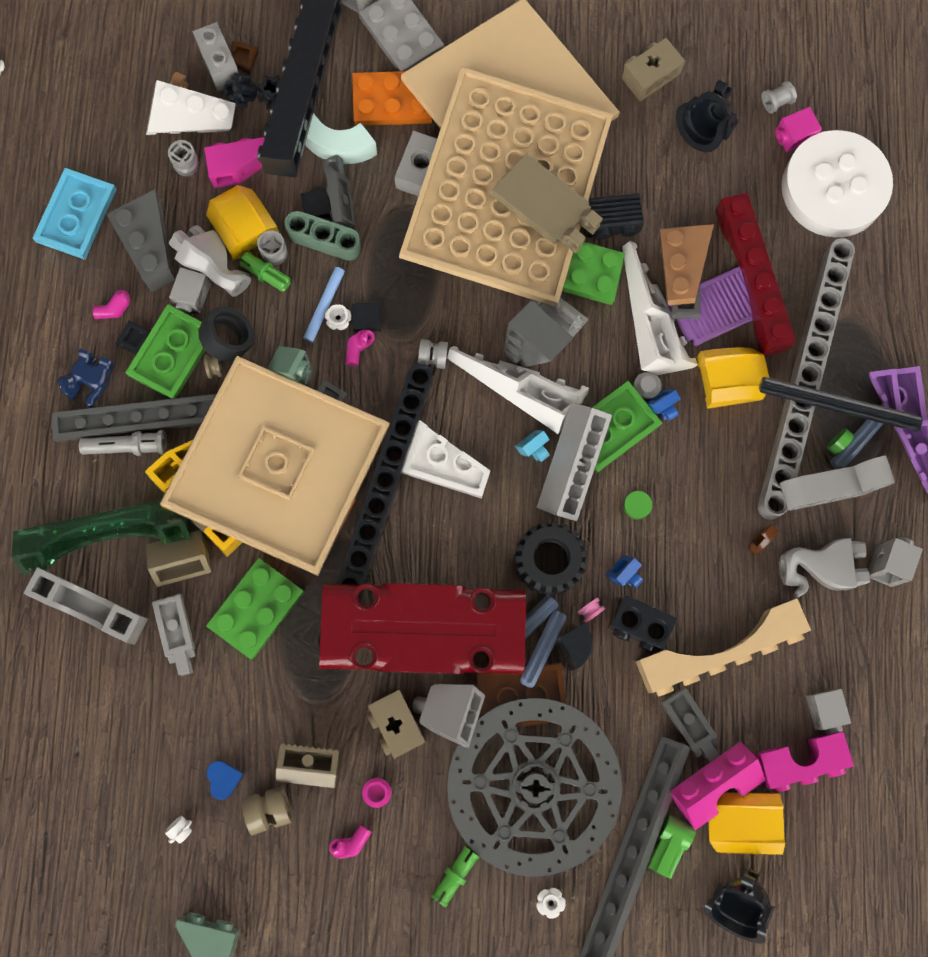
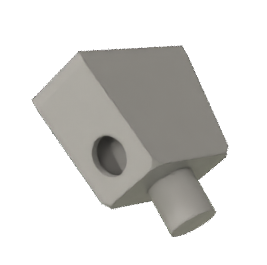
[412,684,485,748]

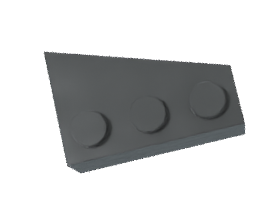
[107,189,175,292]
[504,300,573,367]

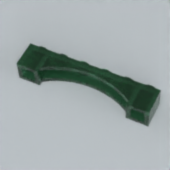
[11,500,191,575]

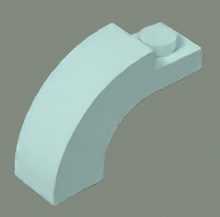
[305,113,377,164]

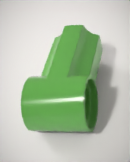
[647,813,697,879]

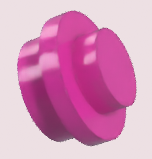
[362,778,391,808]

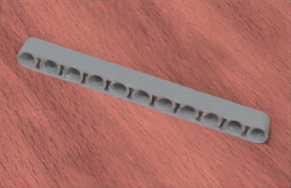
[758,238,855,520]

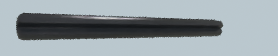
[759,377,923,432]

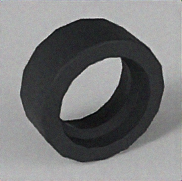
[198,307,254,362]

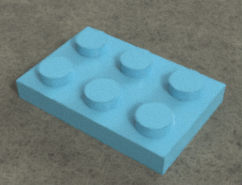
[33,168,117,260]

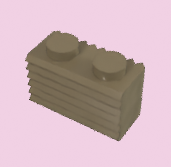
[276,743,339,788]

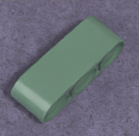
[285,211,361,261]

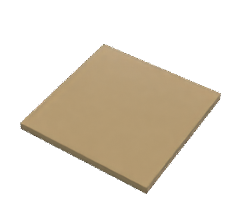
[401,0,620,129]
[160,356,390,576]

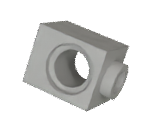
[169,267,211,314]
[806,689,851,734]

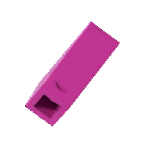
[204,137,265,188]

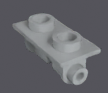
[534,297,588,337]

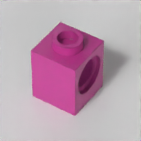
[775,107,822,152]

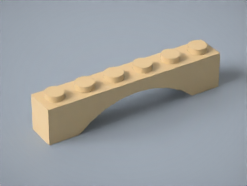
[635,599,811,697]

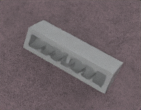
[537,402,612,521]

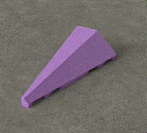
[868,366,928,494]

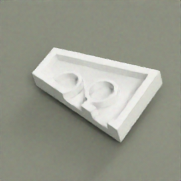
[146,80,236,135]
[402,420,490,499]

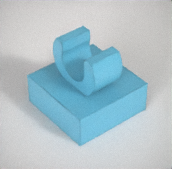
[515,430,550,462]

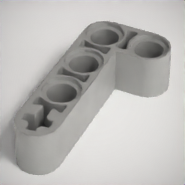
[780,456,895,511]

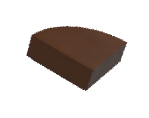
[231,41,258,75]
[748,525,779,555]

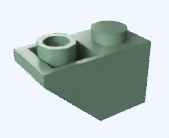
[267,346,313,385]
[175,913,240,957]

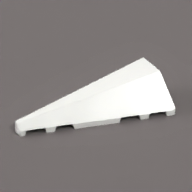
[622,241,698,375]
[447,346,589,434]

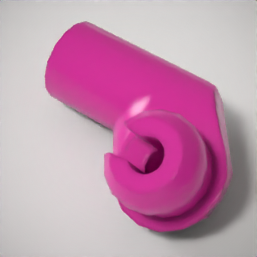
[93,290,130,319]
[345,329,375,366]
[329,825,372,859]

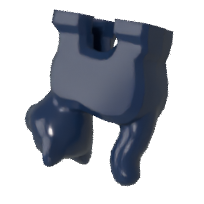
[57,348,115,408]

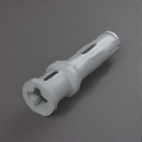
[79,430,167,456]

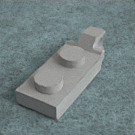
[152,594,195,676]

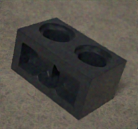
[608,595,678,654]

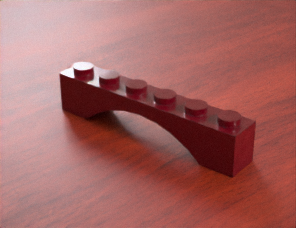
[715,192,796,357]

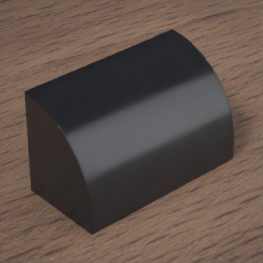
[555,623,592,671]

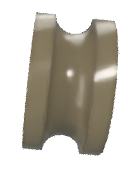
[204,354,223,379]

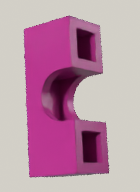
[753,732,854,793]
[670,742,766,830]

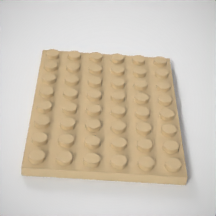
[399,66,613,307]

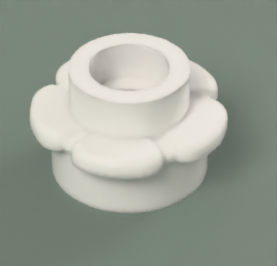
[325,304,352,330]
[164,815,192,843]
[536,888,566,918]

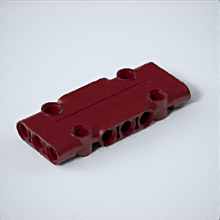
[319,583,526,674]

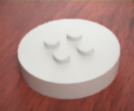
[782,130,893,238]

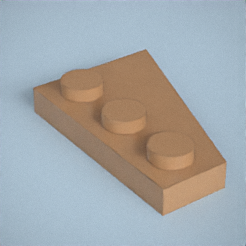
[660,224,714,305]

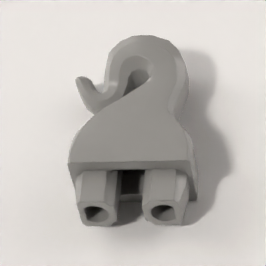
[169,225,251,297]
[779,538,870,598]

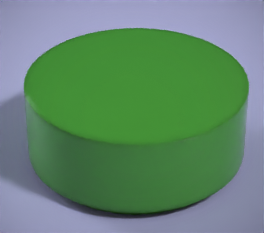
[826,428,854,455]
[623,491,652,520]

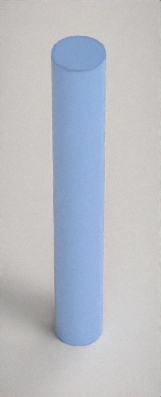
[303,267,345,343]

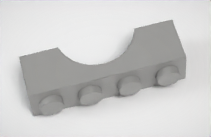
[23,568,148,645]

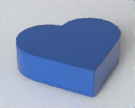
[207,761,244,800]

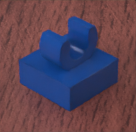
[646,389,680,421]
[605,555,644,589]

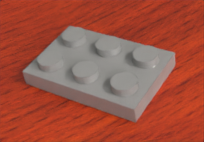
[359,0,444,71]

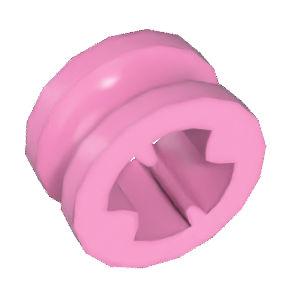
[577,597,606,623]

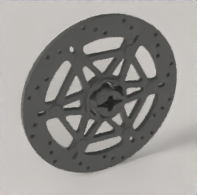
[447,698,622,877]

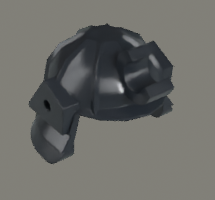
[676,80,738,152]
[703,868,775,944]

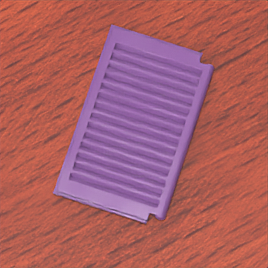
[666,266,753,346]

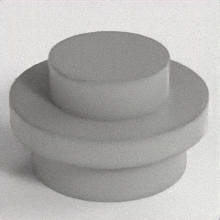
[634,372,661,399]

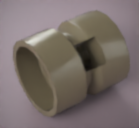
[241,786,292,836]

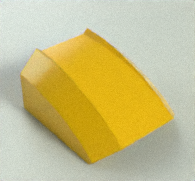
[206,185,279,261]
[697,347,769,409]
[709,792,785,854]

